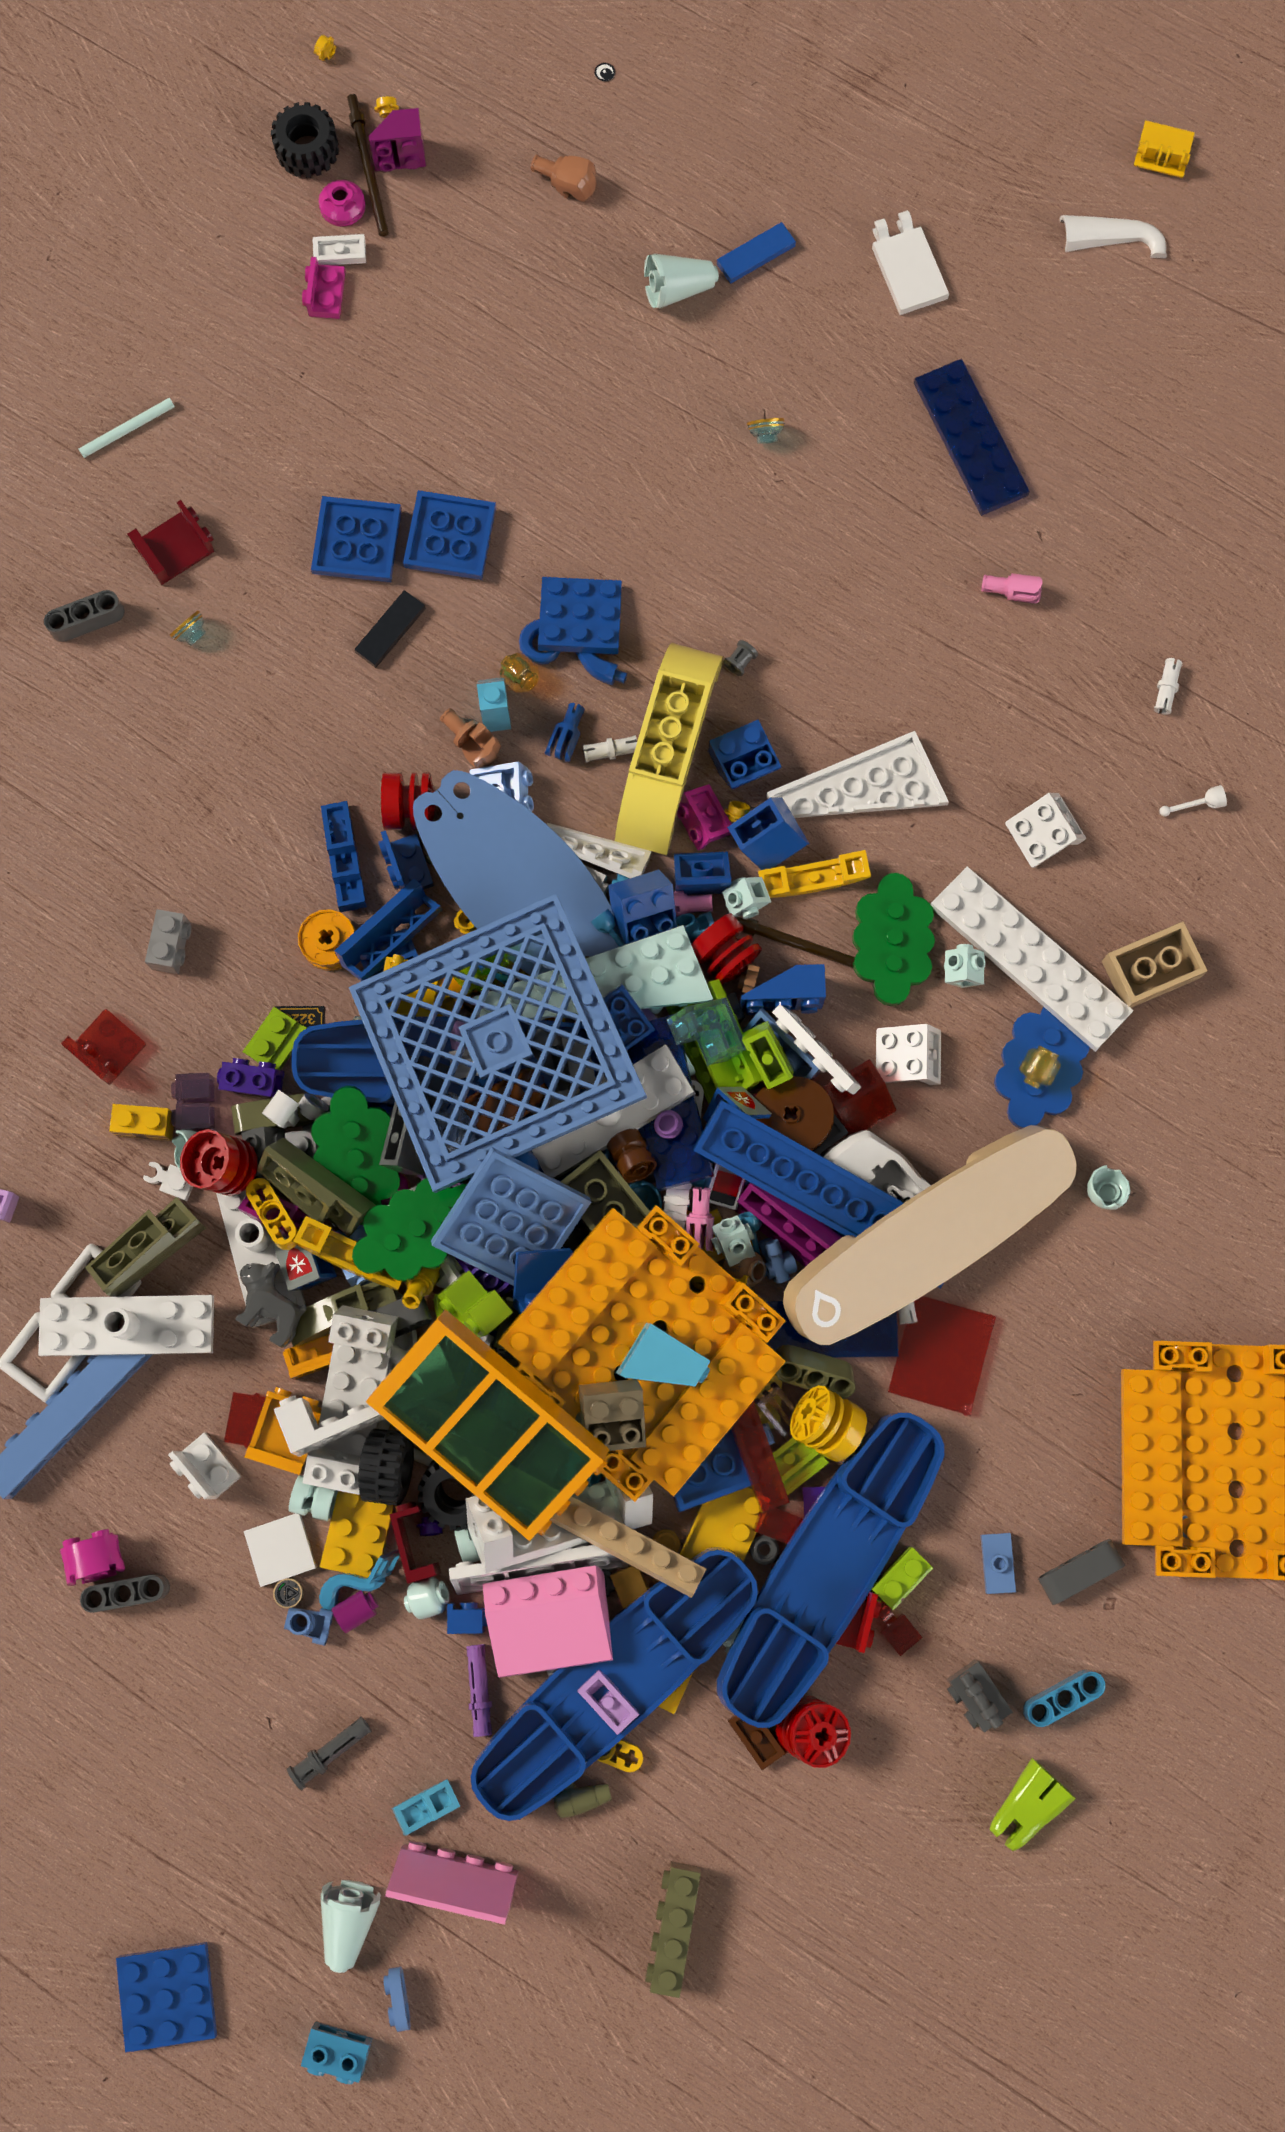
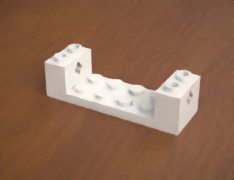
[302,1305,398,1495]
[274,1342,460,1457]
[466,1477,653,1573]

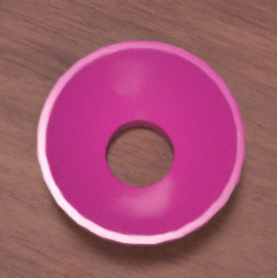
[319,180,366,227]

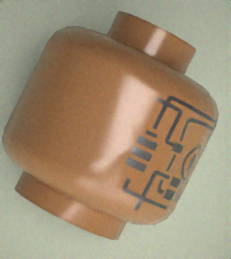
[723,1252,766,1288]

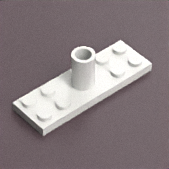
[532,1045,696,1180]
[216,1185,306,1328]
[38,1295,214,1356]
[449,1543,628,1595]

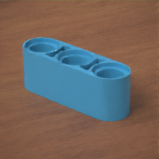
[1023,1669,1106,1727]

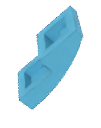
[392,1779,460,1836]

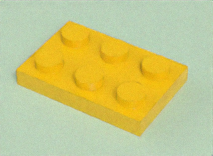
[320,1491,395,1578]

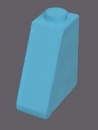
[477,677,511,732]
[616,1323,710,1386]

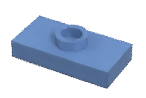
[980,1533,1016,1594]

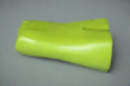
[989,1758,1076,1851]

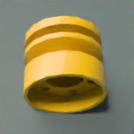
[790,1385,867,1462]

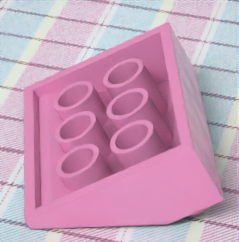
[483,1565,613,1678]
[385,1841,518,1925]

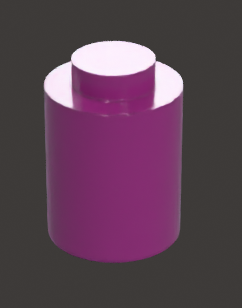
[332,1590,379,1633]

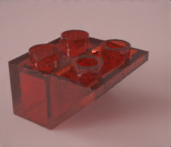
[822,1059,897,1136]

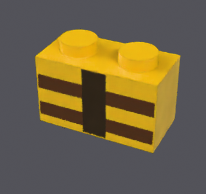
[109,1104,175,1141]

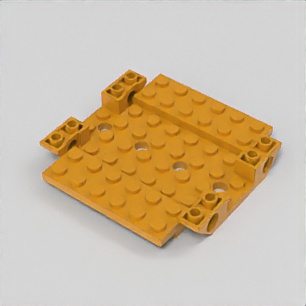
[497,1205,786,1502]
[1121,1341,1285,1580]

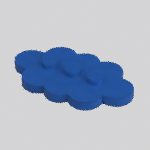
[994,1007,1090,1129]

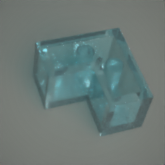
[666,997,746,1066]

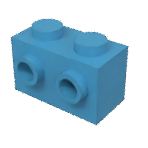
[301,2022,373,2084]

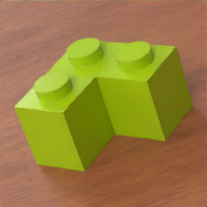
[437,1271,513,1338]

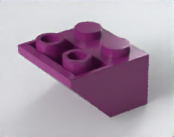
[369,108,426,172]

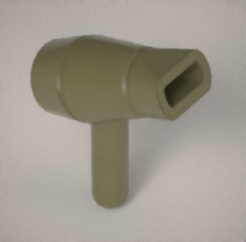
[554,1783,612,1818]

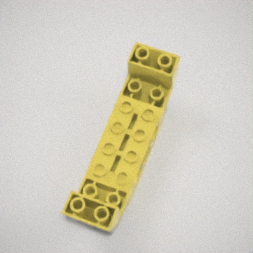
[615,643,724,856]

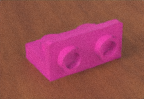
[302,257,346,319]
[677,784,731,851]

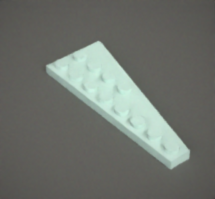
[473,925,713,1020]

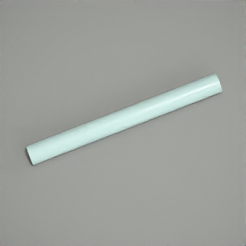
[78,398,175,458]

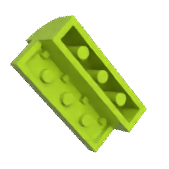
[666,979,763,1104]

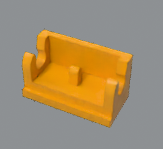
[283,1334,334,1380]

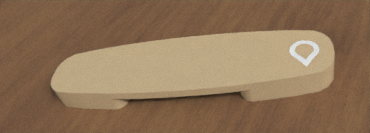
[783,1125,1077,1345]

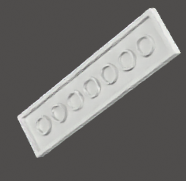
[930,866,1134,1052]

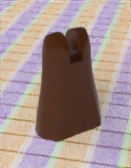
[463,1067,548,1132]

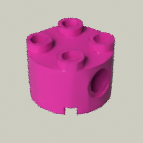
[60,1529,125,1586]

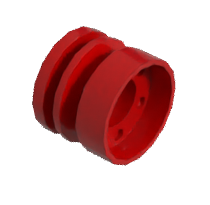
[381,773,436,830]
[691,913,762,986]
[180,1129,257,1196]
[776,1696,851,1768]

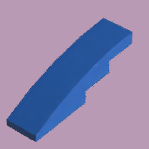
[321,801,367,912]

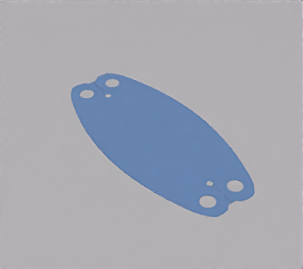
[413,770,625,976]

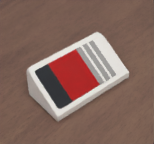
[709,1163,746,1210]

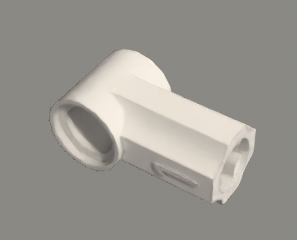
[262,1090,299,1128]

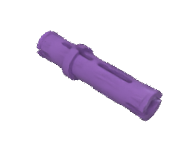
[466,1644,492,1737]

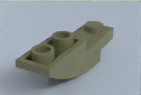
[292,1282,397,1348]

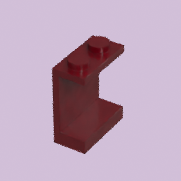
[127,500,215,586]
[389,1502,441,1584]

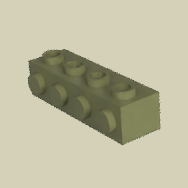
[645,1862,701,1998]

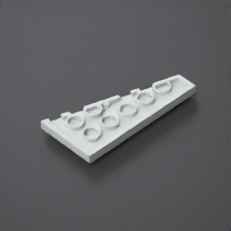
[766,731,949,818]

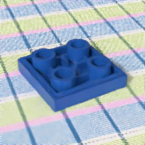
[582,984,655,1051]

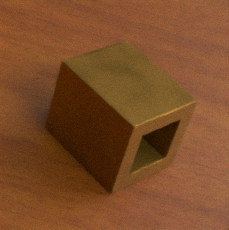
[610,1565,648,1609]

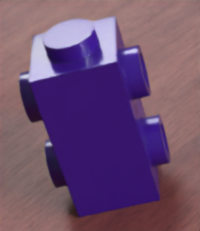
[217,1058,285,1097]

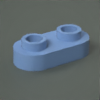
[384,1966,410,2032]

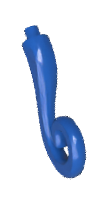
[519,619,627,685]

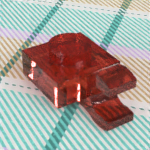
[879,1603,923,1656]

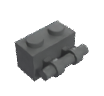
[946,1659,1013,1733]

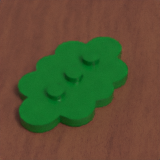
[852,873,935,1006]
[311,1086,400,1225]
[352,1178,467,1282]

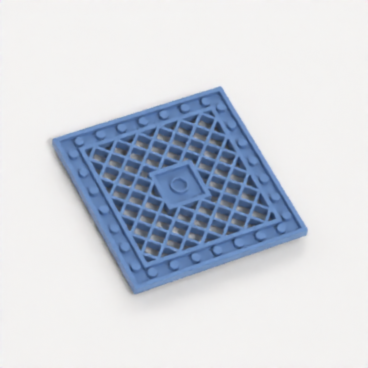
[349,894,647,1193]

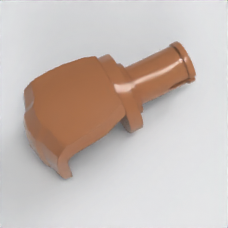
[531,155,596,202]
[440,708,501,769]

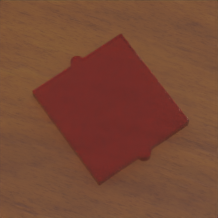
[224,1392,266,1449]

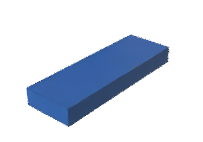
[717,222,796,284]

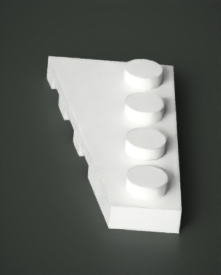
[547,823,652,878]
[772,1004,861,1095]

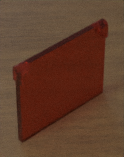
[888,1296,996,1416]

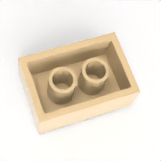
[1102,921,1208,1008]

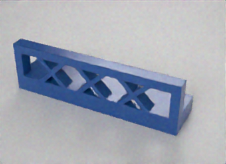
[334,879,442,981]

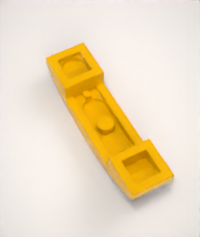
[758,850,871,898]
[293,1216,402,1290]

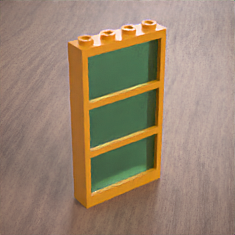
[366,1309,610,1541]

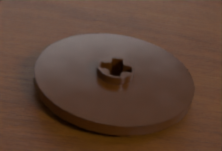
[755,1076,834,1151]

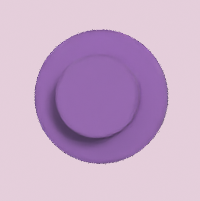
[654,1110,683,1139]

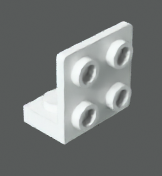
[1005,793,1087,867]
[876,1024,941,1085]
[168,1432,242,1499]

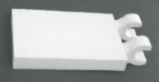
[872,210,949,315]

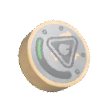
[273,1578,304,1608]

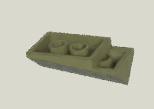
[257,1138,376,1237]
[85,1197,206,1297]

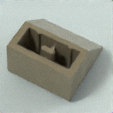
[579,1379,646,1451]

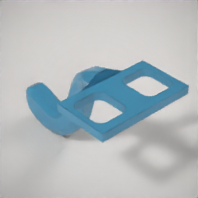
[319,1549,400,1610]

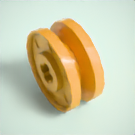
[298,909,356,971]

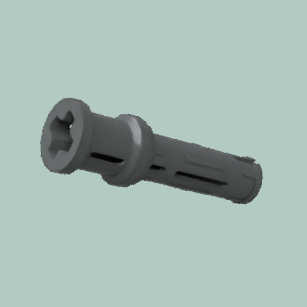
[287,1716,372,1791]

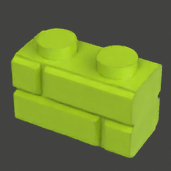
[742,1021,793,1089]
[871,1546,933,1611]

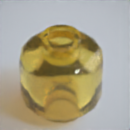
[499,652,539,693]
[1019,1045,1061,1089]

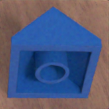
[674,852,731,895]

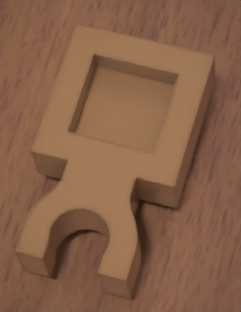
[737,964,760,996]

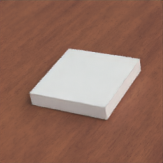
[244,1513,317,1587]

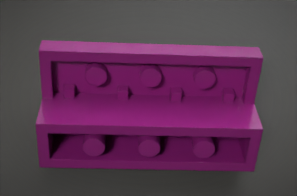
[734,1183,843,1267]

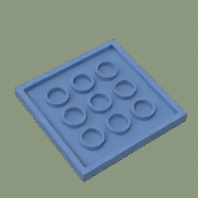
[431,1147,591,1286]

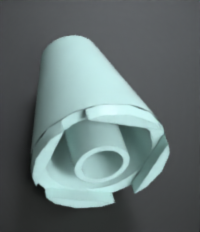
[644,253,719,308]
[321,1880,381,1973]

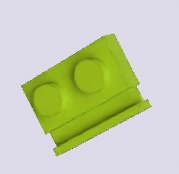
[243,1007,306,1070]
[758,1437,829,1499]

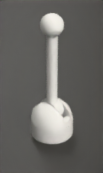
[1159,785,1227,817]

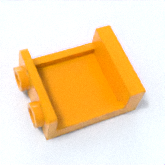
[244,1387,322,1475]

